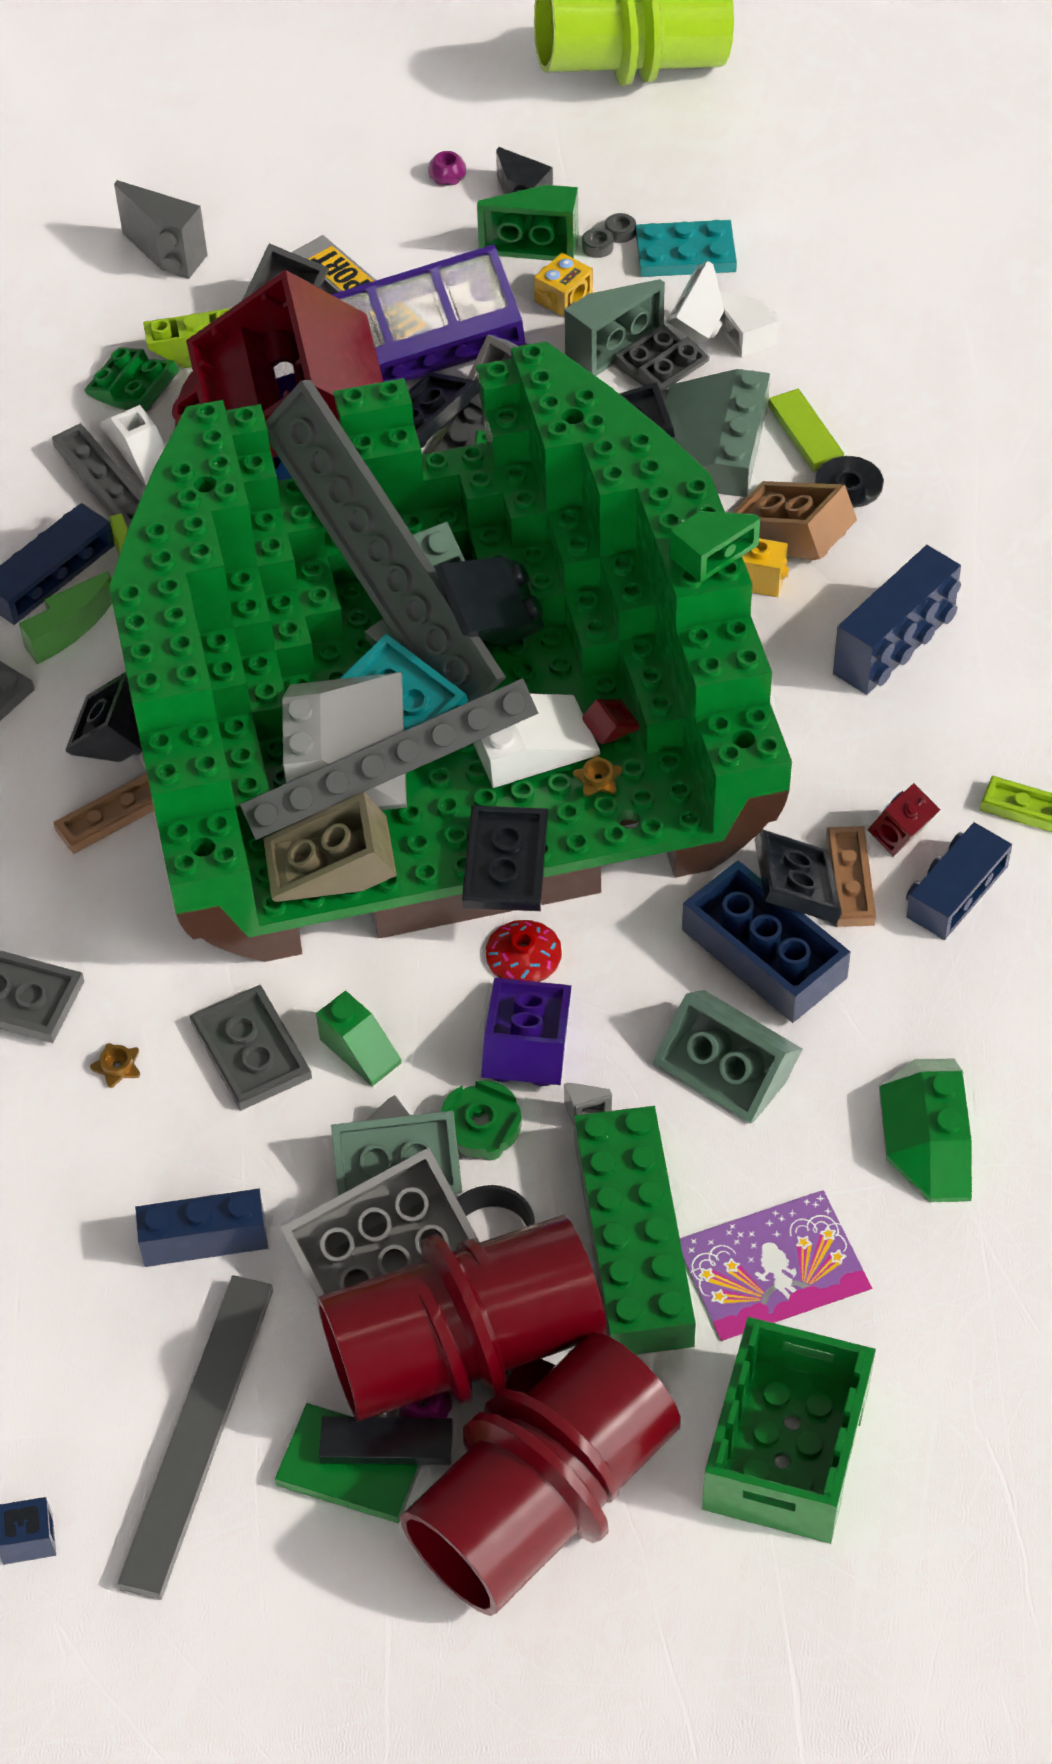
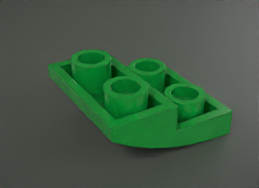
[84,347,179,412]

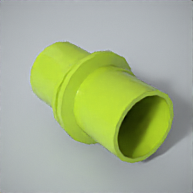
[534,0,734,86]

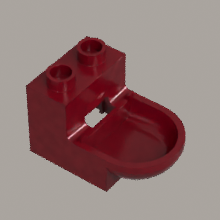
[172,270,383,459]

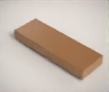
[53,772,154,854]
[826,826,876,927]

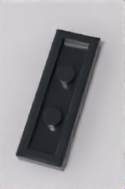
[319,1416,453,1465]

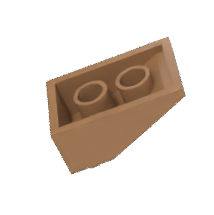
[732,481,857,560]

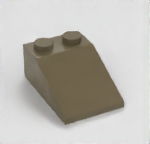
[263,792,397,902]

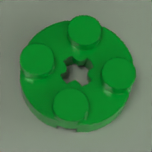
[441,1080,522,1161]

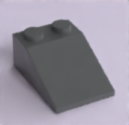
[114,180,208,279]

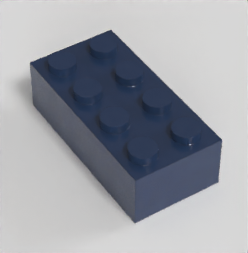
[833,544,961,695]
[682,860,851,1023]

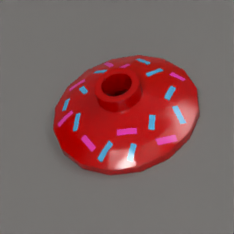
[485,920,562,982]

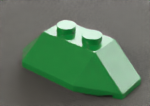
[879,1058,972,1202]

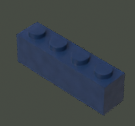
[0,503,115,625]

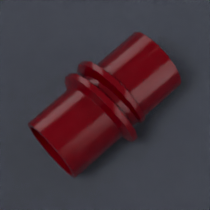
[317,1214,606,1422]
[400,1332,681,1616]

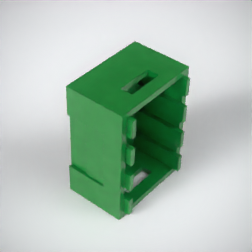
[702,1317,876,1544]

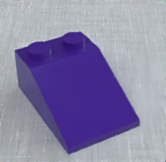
[481,978,572,1086]

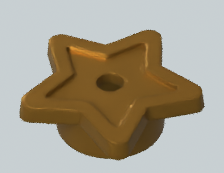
[573,756,622,797]
[90,1043,140,1088]

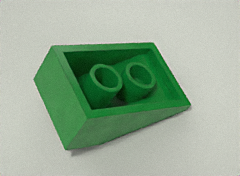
[477,185,579,261]

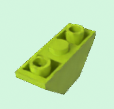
[143,308,231,368]

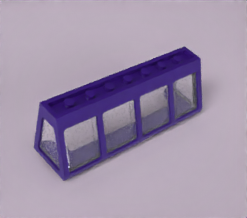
[274,244,526,399]

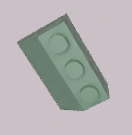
[652,990,803,1123]

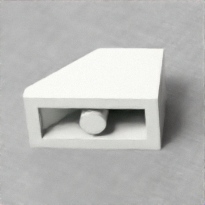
[666,261,724,343]
[719,291,780,358]

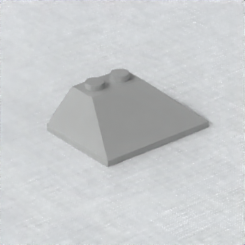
[282,672,407,819]

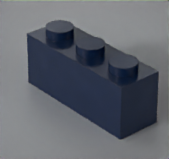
[906,822,1012,940]
[135,1188,269,1267]

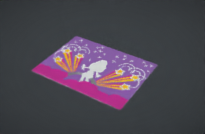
[680,1190,873,1341]

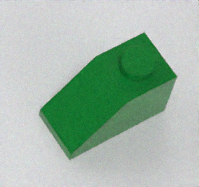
[669,511,760,583]
[316,990,402,1087]

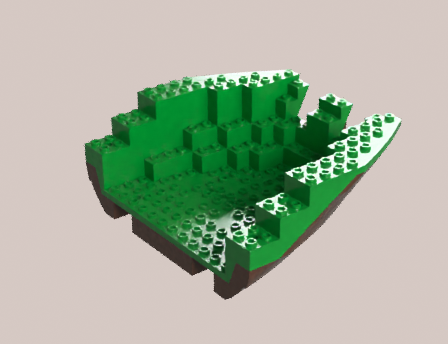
[109,341,792,962]

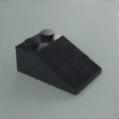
[435,557,545,647]

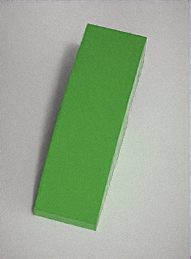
[19,571,112,664]

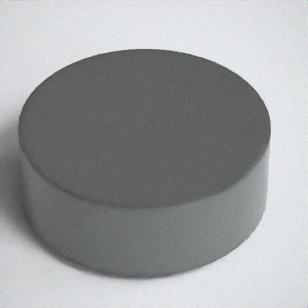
[605,213,636,243]
[582,228,614,258]

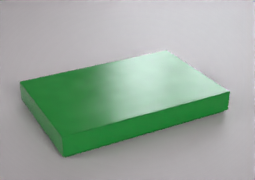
[275,1403,422,1524]

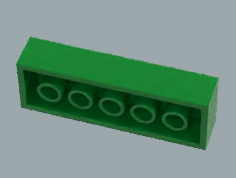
[574,1105,696,1355]

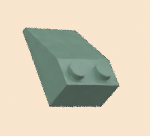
[564,279,665,376]

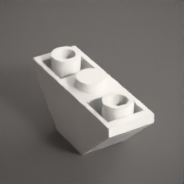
[99,405,165,487]

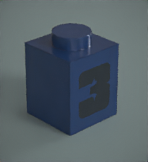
[0,1497,56,1565]

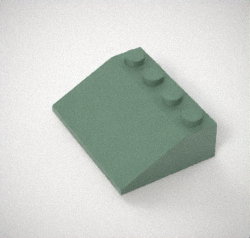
[665,369,770,497]

